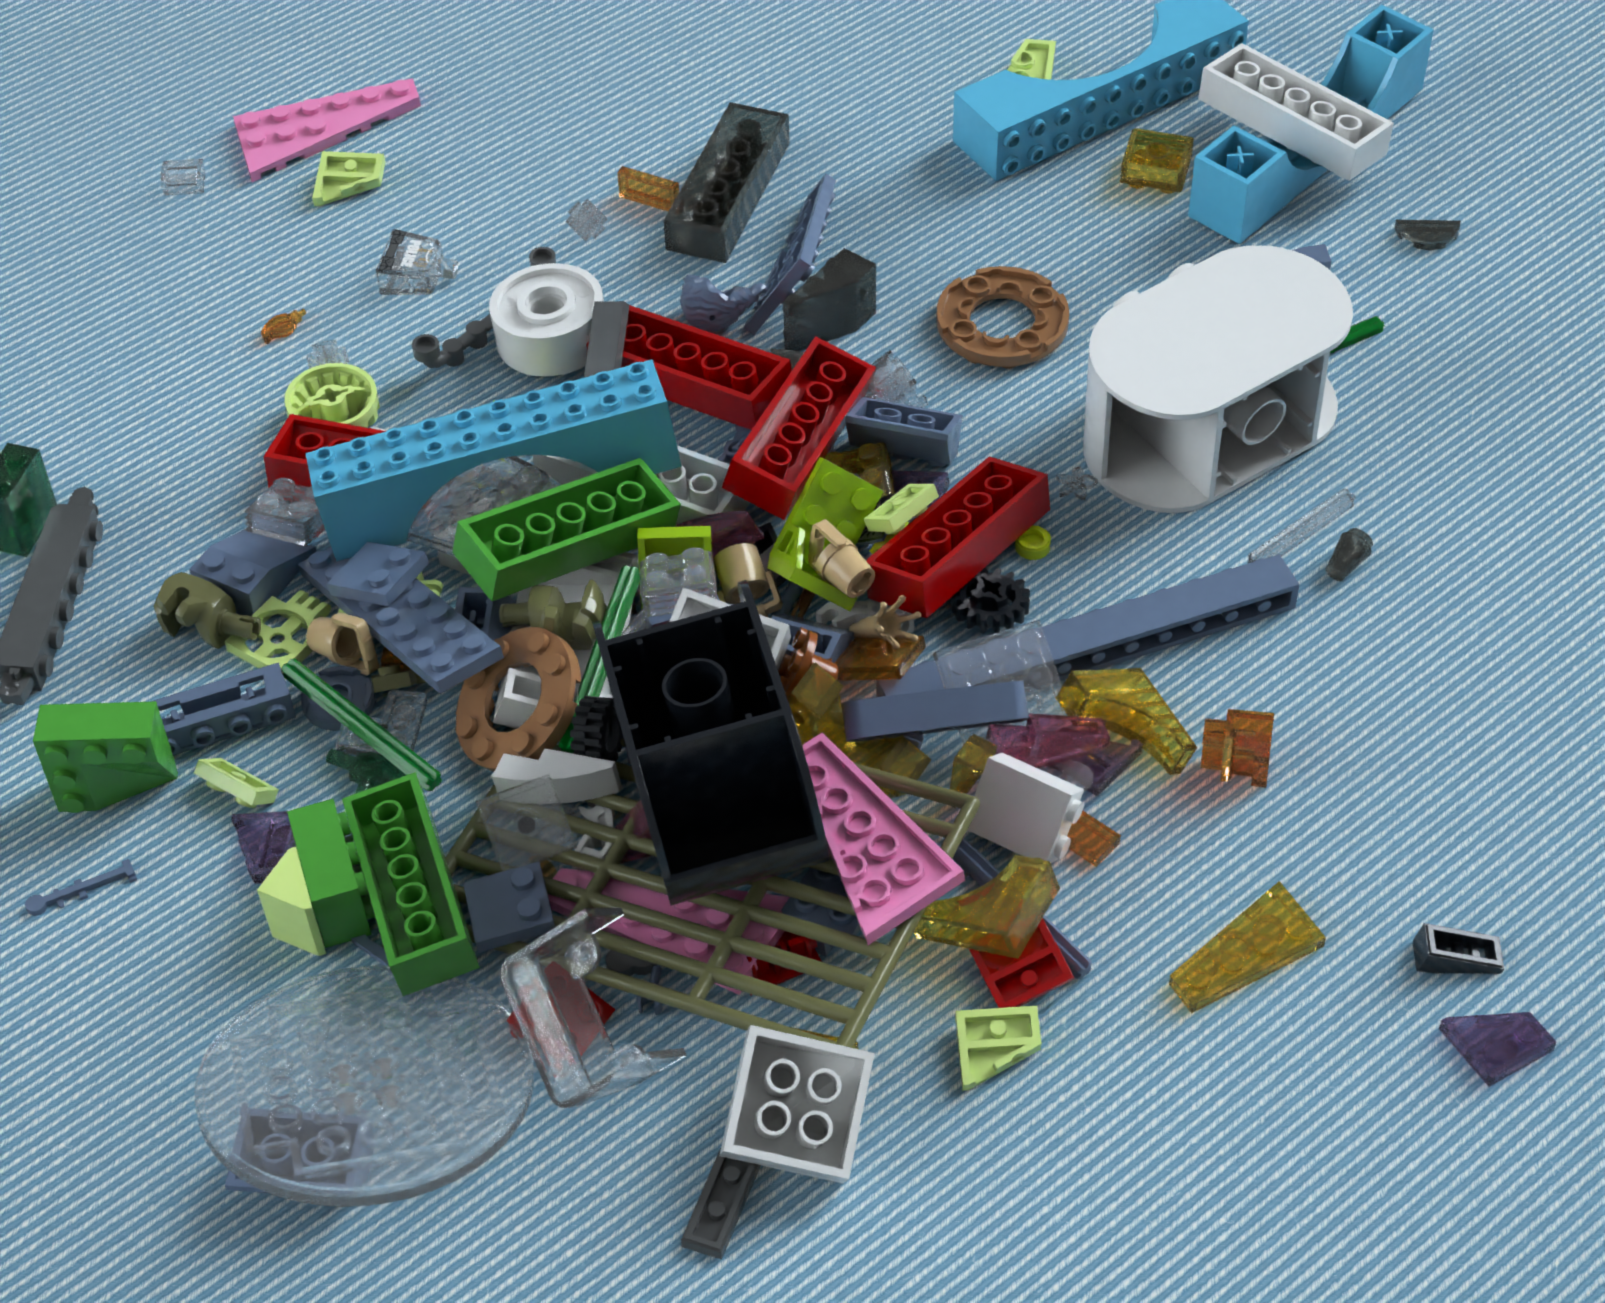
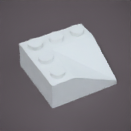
[719,1025,875,1184]

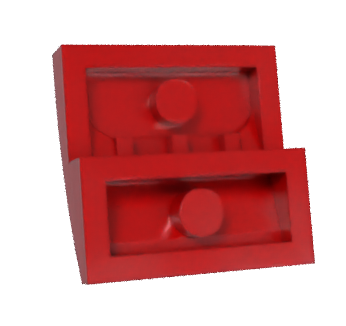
[968,912,1075,1008]

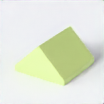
[257,847,326,956]

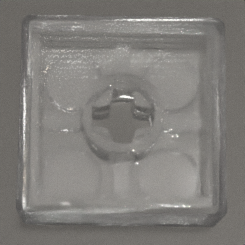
[245,478,325,547]
[639,547,717,617]

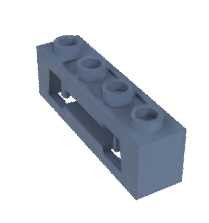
[150,662,296,756]

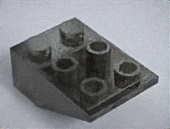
[782,248,876,354]

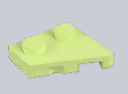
[312,151,386,206]
[955,1006,1042,1091]

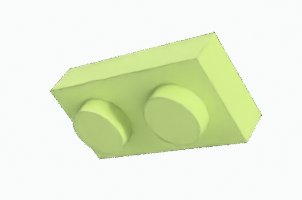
[864,484,939,535]
[194,758,279,808]

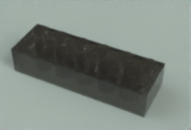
[663,102,790,263]

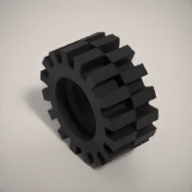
[570,696,624,761]

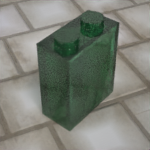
[0,443,57,557]

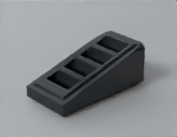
[1413,923,1504,974]

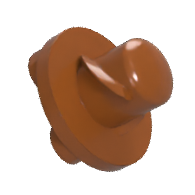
[778,627,839,701]

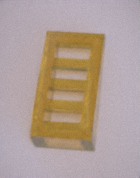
[950,734,997,808]

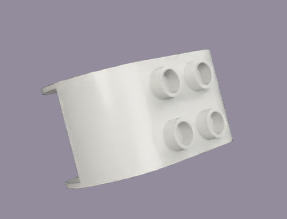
[1083,245,1353,513]

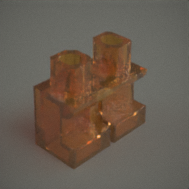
[1201,709,1274,788]

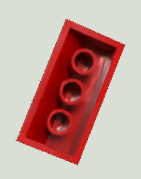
[264,414,385,497]

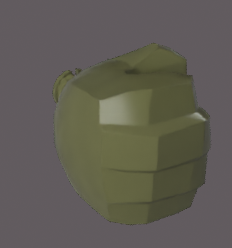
[153,572,261,649]
[499,580,607,650]

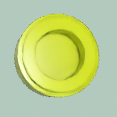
[1015,525,1051,560]

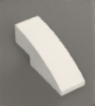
[492,748,622,805]

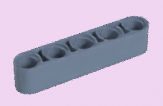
[841,681,1029,742]

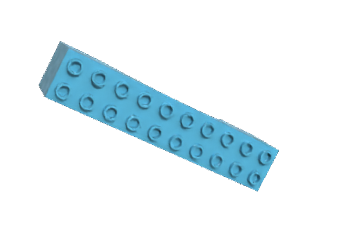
[953,0,1249,181]
[1188,5,1434,244]
[305,359,682,562]

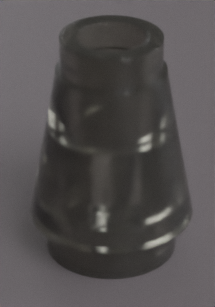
[1325,528,1373,581]

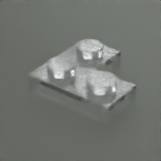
[335,690,428,758]

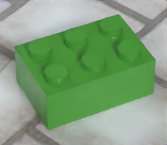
[287,799,375,948]

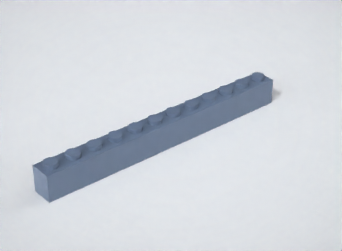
[876,554,1300,697]

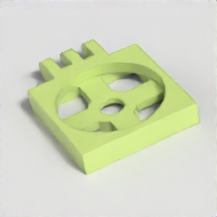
[225,590,331,679]

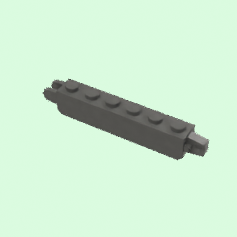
[0,486,103,705]

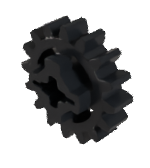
[951,568,1030,634]

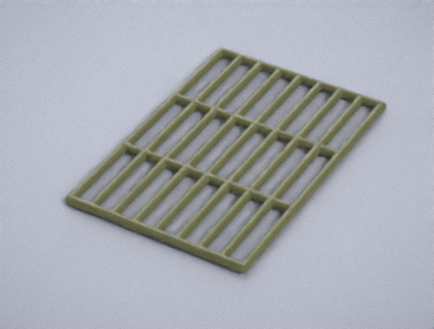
[445,739,980,1048]

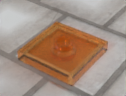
[834,636,926,681]

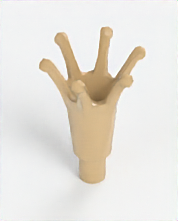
[849,595,921,650]

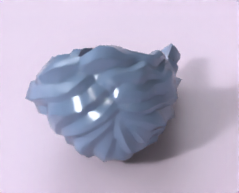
[680,275,768,332]

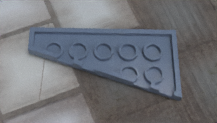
[744,174,836,335]

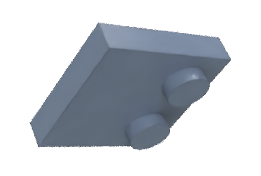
[327,542,429,606]
[463,861,556,952]

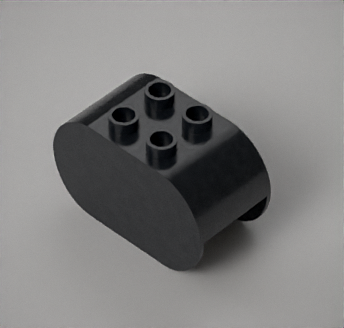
[592,580,829,906]

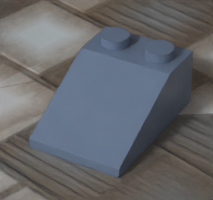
[189,523,317,616]

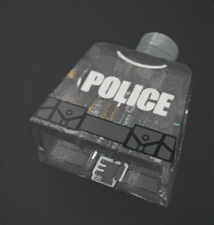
[376,229,458,295]

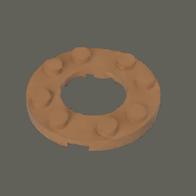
[936,266,1069,369]
[455,627,581,772]

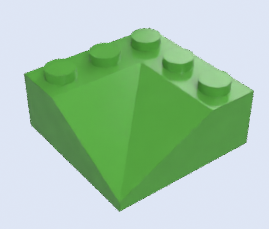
[33,701,178,813]

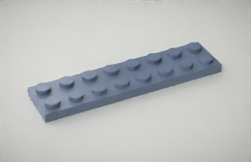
[297,546,504,694]

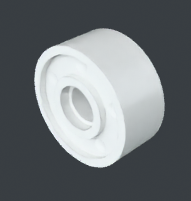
[489,263,604,376]

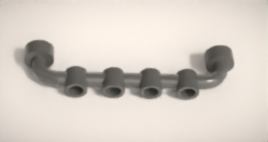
[412,247,556,368]

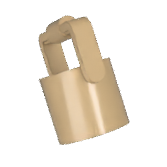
[713,543,783,617]

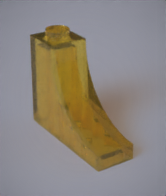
[1056,668,1197,775]
[914,855,1060,958]

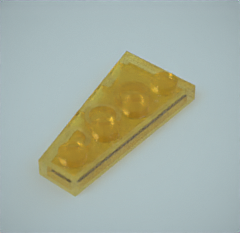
[1169,881,1326,1013]

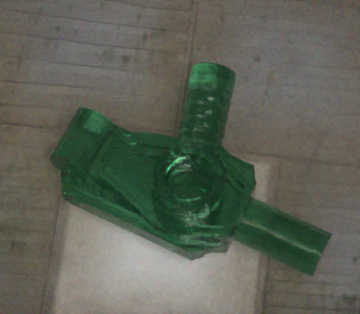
[326,749,406,794]

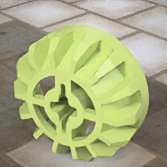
[284,363,380,428]

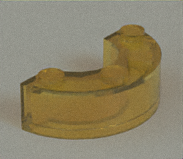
[787,662,931,799]

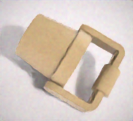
[808,519,875,598]
[306,613,379,675]

